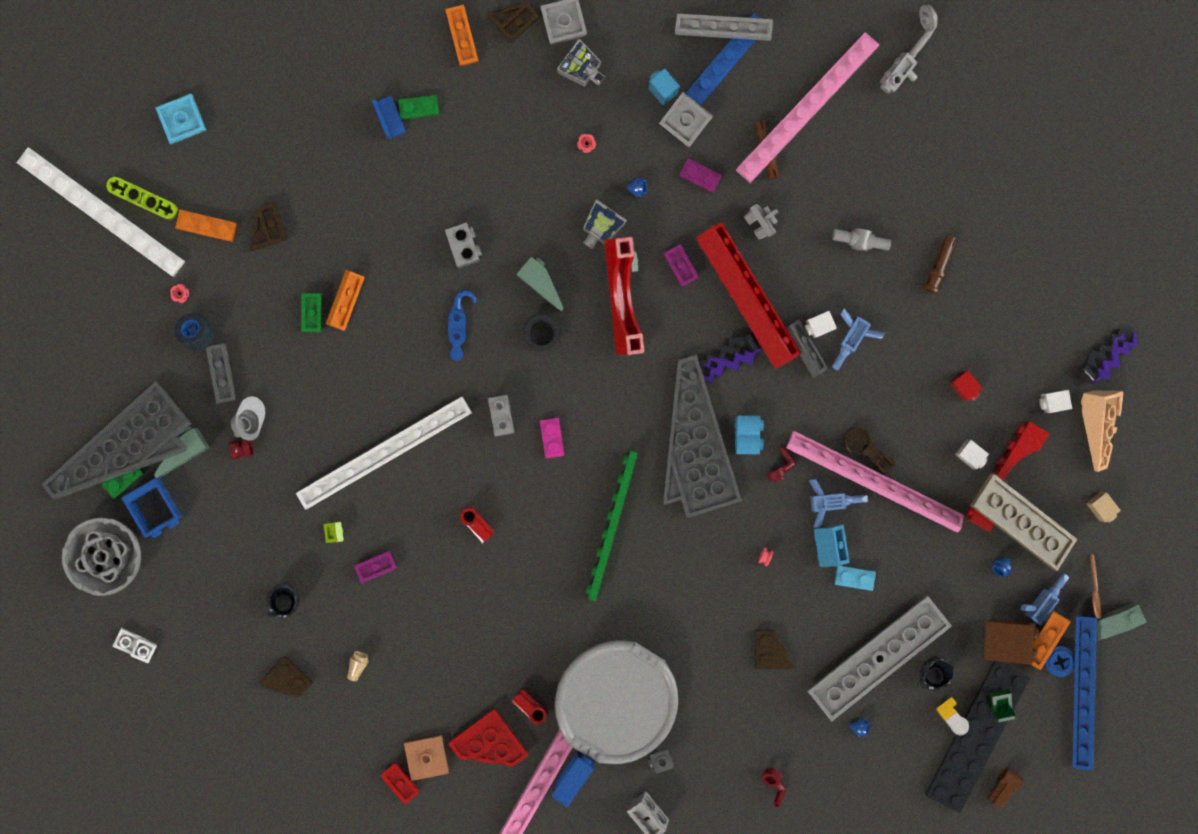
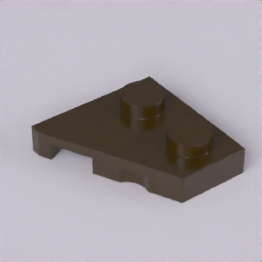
[486,2,540,44]
[250,203,287,251]
[755,630,793,669]
[259,656,313,698]

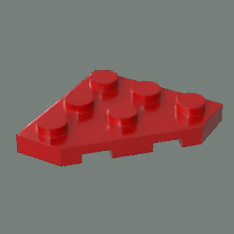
[448,708,529,767]

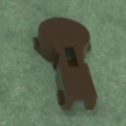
[844,427,895,474]

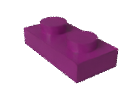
[679,158,722,193]
[663,244,699,287]
[354,551,397,584]

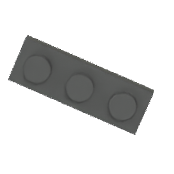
[786,320,828,378]
[206,343,237,404]

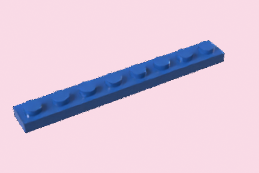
[1072,615,1097,771]

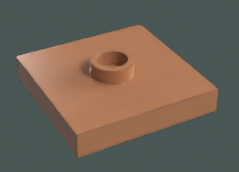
[404,735,449,781]

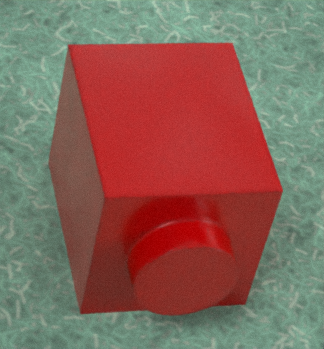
[950,370,983,401]

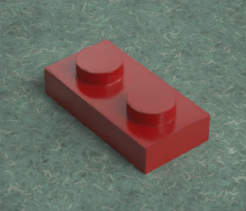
[380,762,420,805]

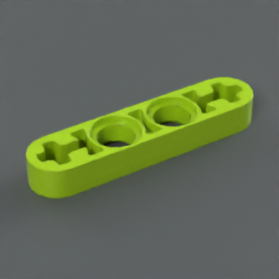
[106,177,178,220]

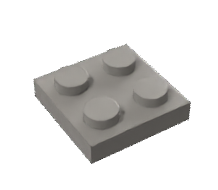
[540,0,587,45]
[659,92,713,147]

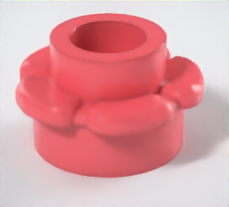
[577,134,596,153]
[170,284,189,303]

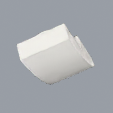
[112,628,157,663]

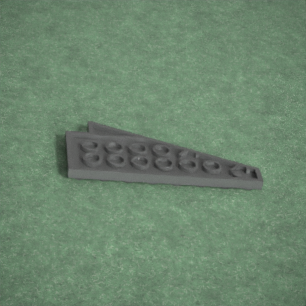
[663,355,742,518]
[41,381,192,500]

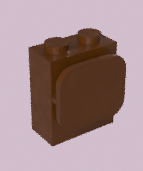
[984,619,1039,665]

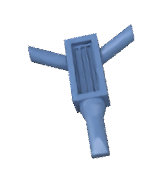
[832,308,885,371]
[809,479,868,528]
[1021,573,1069,626]

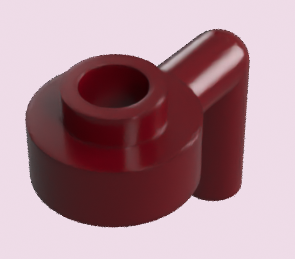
[766,446,796,483]
[762,768,786,808]

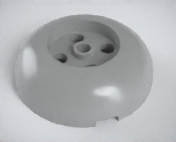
[62,518,141,596]

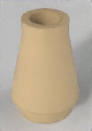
[347,651,369,681]

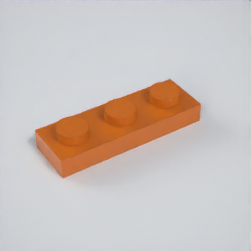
[445,4,479,67]
[175,210,237,242]
[326,270,365,331]
[1032,611,1071,670]

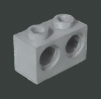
[445,223,482,268]
[488,395,515,436]
[627,791,669,834]

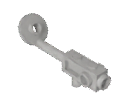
[879,4,938,94]

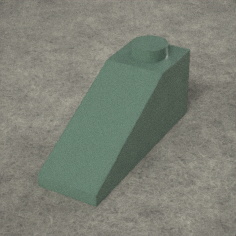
[517,257,564,312]
[154,427,210,478]
[1097,602,1146,641]

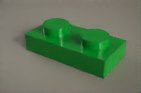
[398,95,439,120]
[301,293,322,332]
[102,469,145,499]

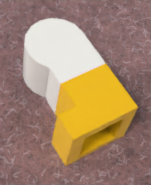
[936,697,969,735]

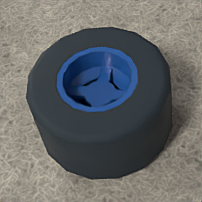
[174,313,214,351]

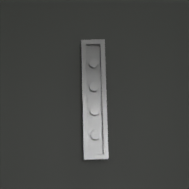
[675,14,773,41]

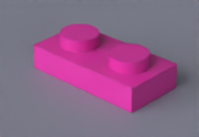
[540,418,564,458]

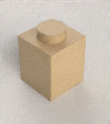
[1086,492,1121,522]

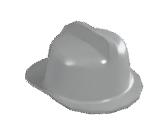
[231,396,265,441]

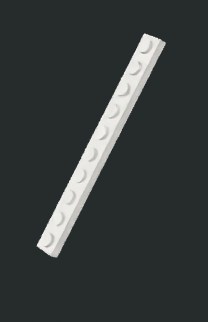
[17,147,185,277]
[296,397,472,510]

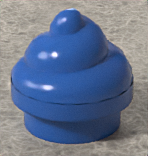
[627,177,647,197]
[992,558,1012,577]
[849,718,870,737]

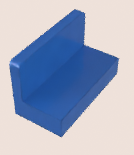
[372,96,406,139]

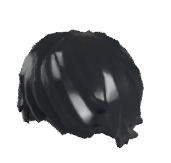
[266,584,300,619]
[919,656,955,691]

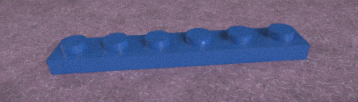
[685,13,761,106]

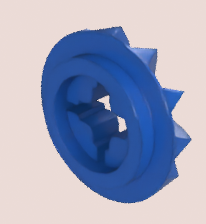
[1045,646,1075,677]

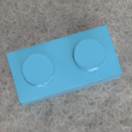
[834,566,876,591]

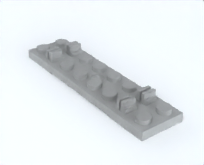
[807,595,952,721]

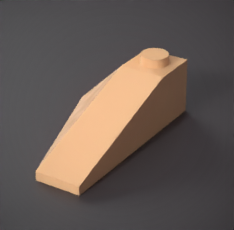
[1081,390,1123,472]

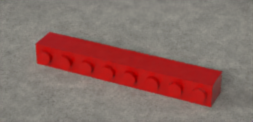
[696,222,801,369]

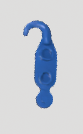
[448,290,477,361]

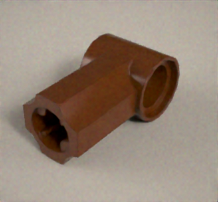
[987,767,1024,809]

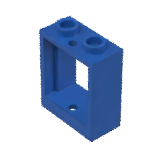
[122,478,183,539]
[552,751,594,807]

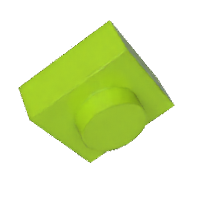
[323,522,344,543]

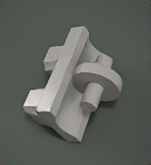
[744,204,778,240]

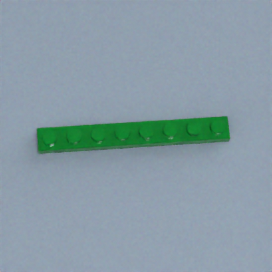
[586,451,638,601]

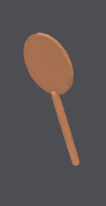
[1090,554,1101,619]

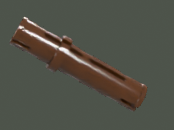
[754,121,781,180]

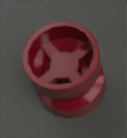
[229,439,253,460]

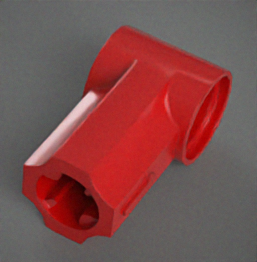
[460,506,495,543]
[512,688,548,725]

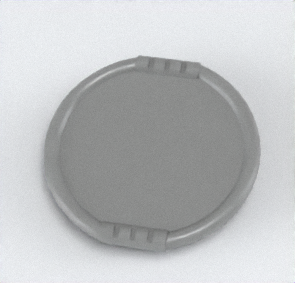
[555,641,678,764]

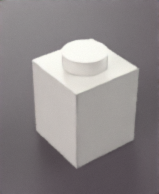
[805,311,837,338]
[1040,390,1072,413]
[955,440,989,469]

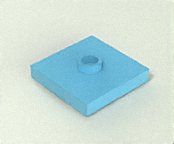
[155,94,207,144]

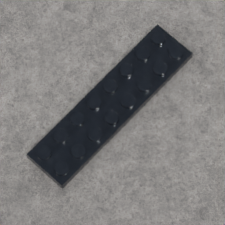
[925,661,1030,813]

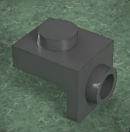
[647,749,674,774]

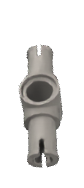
[832,229,891,251]

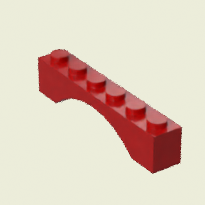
[604,237,644,355]
[966,421,1050,532]

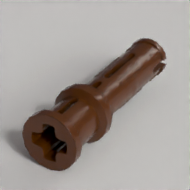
[922,236,957,294]

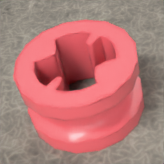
[758,547,773,567]

